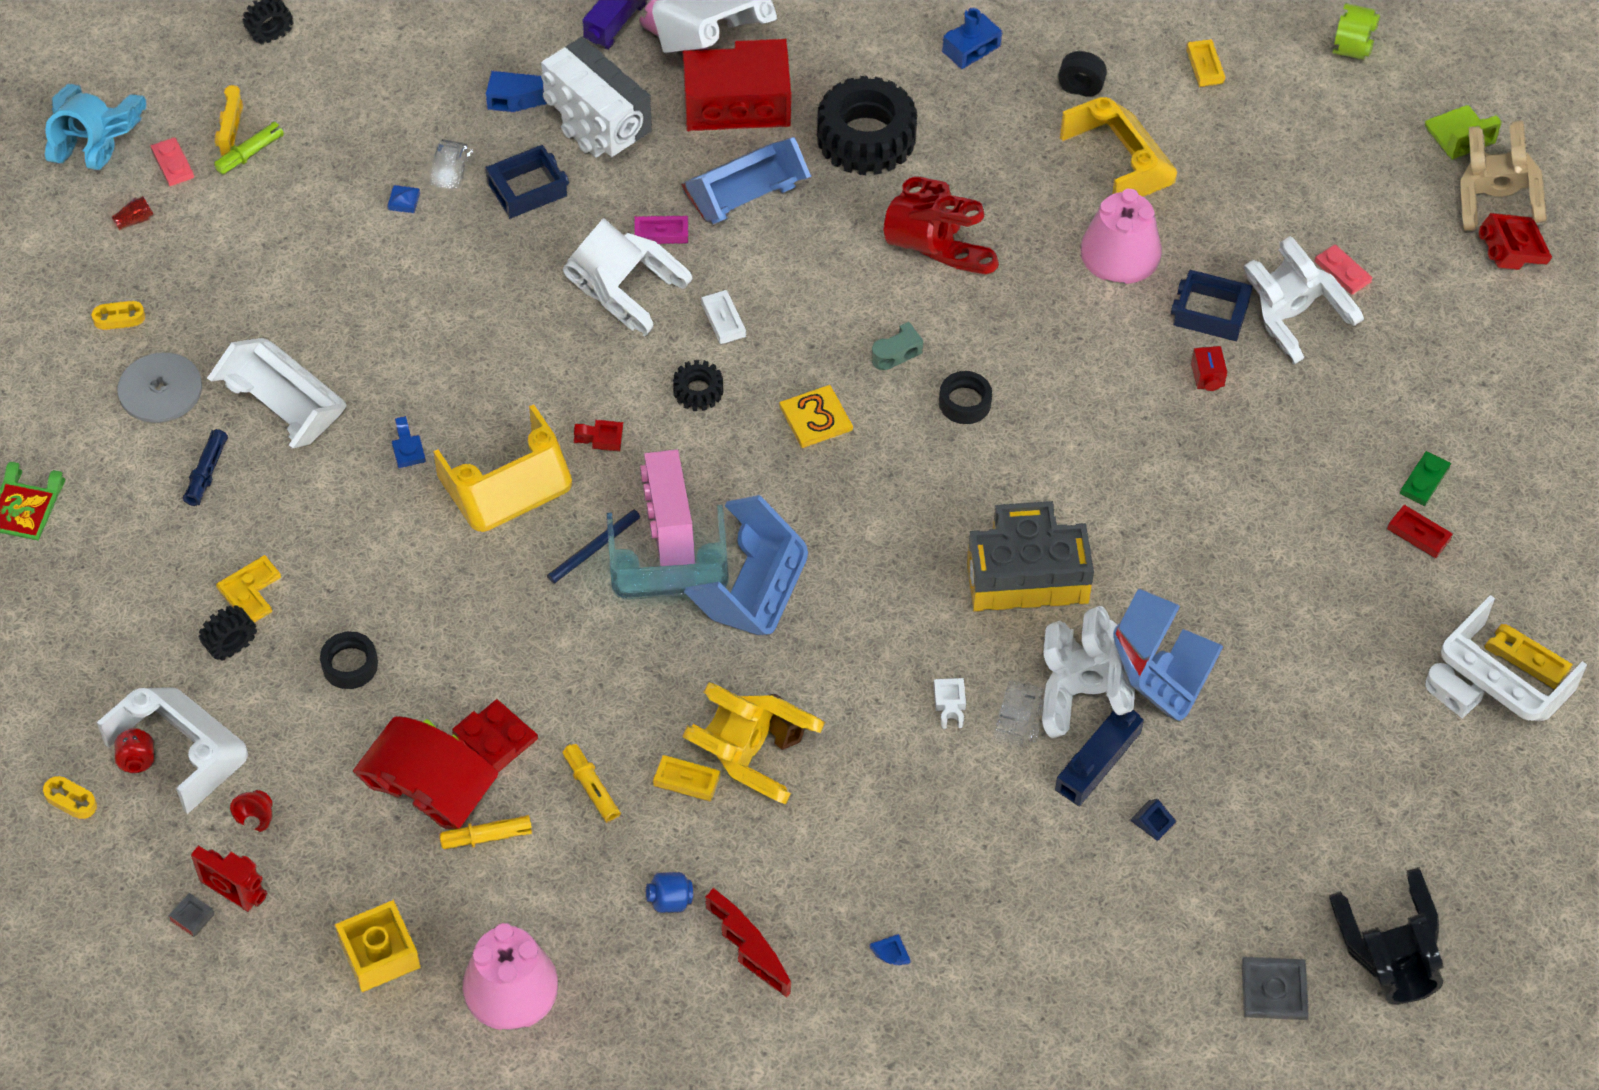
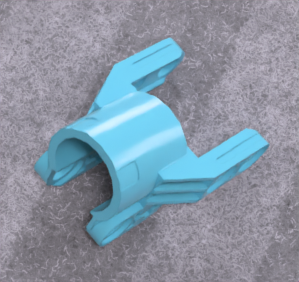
[45,84,146,170]

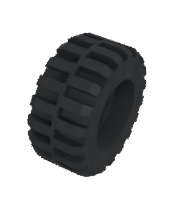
[817,76,917,175]

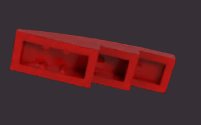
[706,887,791,998]

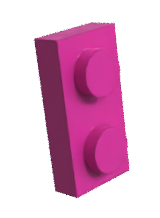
[634,216,688,244]

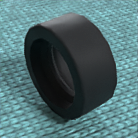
[939,371,992,424]
[320,631,378,689]

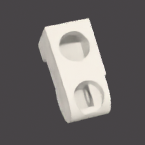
[1425,663,1485,718]

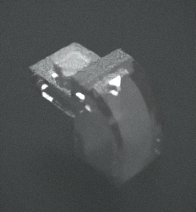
[430,139,473,190]

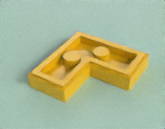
[216,555,281,623]

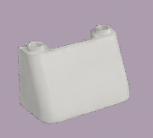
[652,0,777,53]

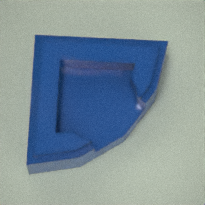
[870,934,911,965]

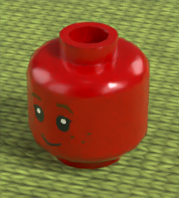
[114,728,154,773]

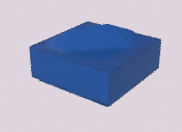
[388,185,420,213]

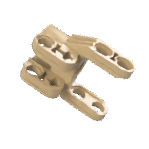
[1460,120,1547,231]

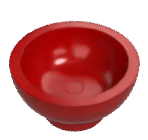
[230,790,273,832]

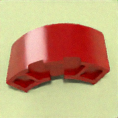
[352,716,498,829]

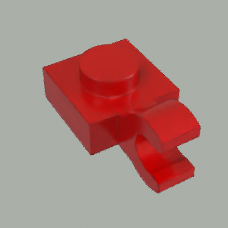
[574,419,623,451]

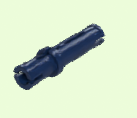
[183,429,228,506]

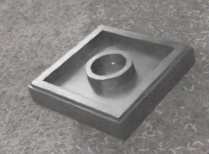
[1242,957,1309,1020]

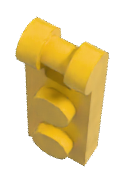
[215,85,243,156]
[1485,624,1573,690]

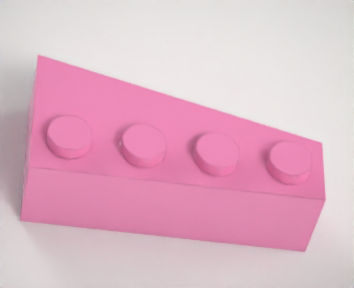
[640,449,695,568]

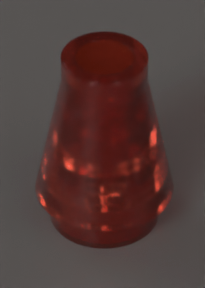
[111,196,154,231]

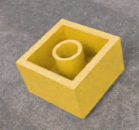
[335,900,421,992]

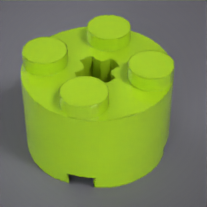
[1333,3,1380,60]

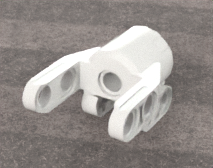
[563,218,692,336]
[1244,236,1364,365]
[1042,606,1135,738]

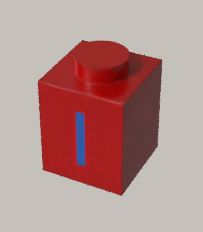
[1191,346,1227,391]

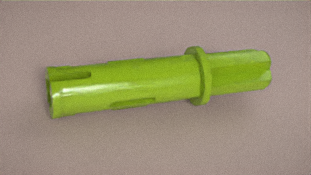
[214,121,284,175]

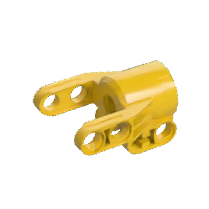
[682,682,826,804]

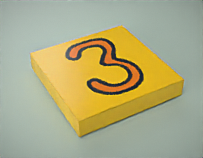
[779,385,853,448]

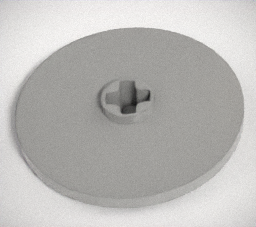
[117,353,202,423]

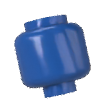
[646,872,693,913]

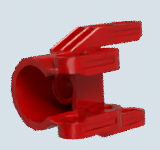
[883,177,999,274]

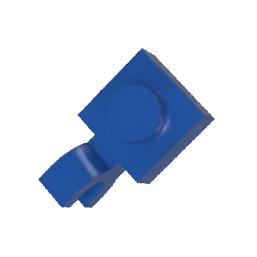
[392,416,426,468]

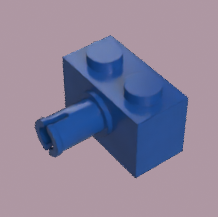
[942,8,1002,69]

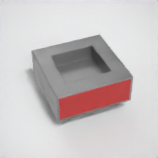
[168,893,215,937]

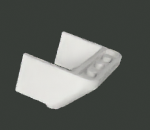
[207,338,347,448]
[1441,595,1587,721]
[97,687,248,814]

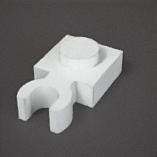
[933,678,966,729]

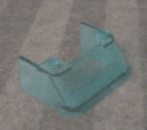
[606,505,729,600]

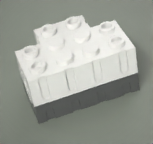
[541,36,652,158]

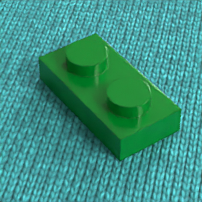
[1400,451,1451,506]

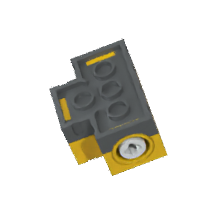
[967,501,1094,612]

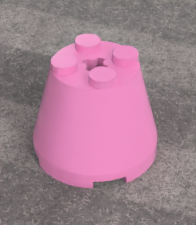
[1081,189,1162,284]
[463,923,558,1030]

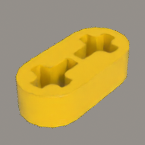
[91,301,146,330]
[43,776,97,819]

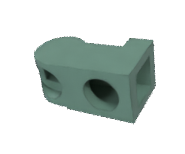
[871,322,923,370]

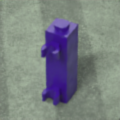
[582,0,646,50]

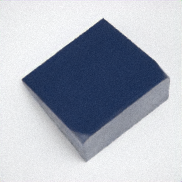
[1130,798,1176,841]

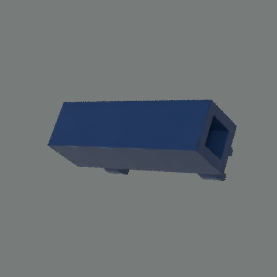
[1055,710,1144,807]

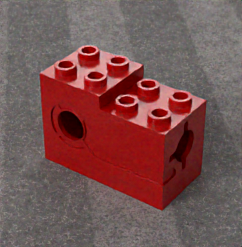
[683,39,791,131]

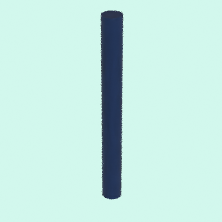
[547,509,640,584]

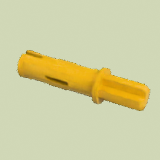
[562,744,621,823]
[439,815,532,849]

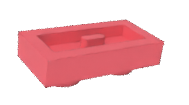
[150,137,194,187]
[1315,244,1372,295]

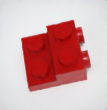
[1479,213,1552,270]
[452,699,538,773]
[190,845,267,912]

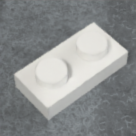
[701,290,746,344]

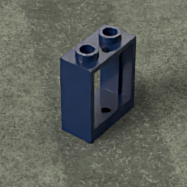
[485,144,569,219]
[1170,269,1253,342]

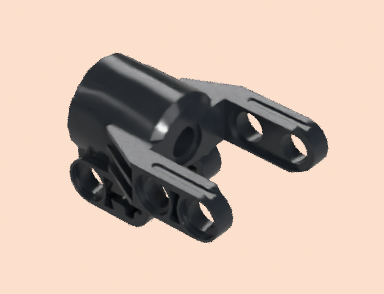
[1329,867,1444,1005]

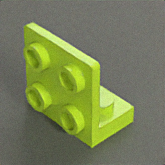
[1424,105,1502,160]

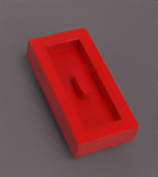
[1387,505,1453,558]

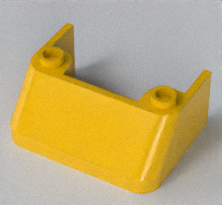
[1060,97,1177,197]
[433,404,572,532]

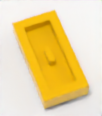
[1186,39,1225,87]
[653,755,720,802]

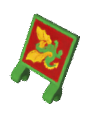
[0,462,65,541]

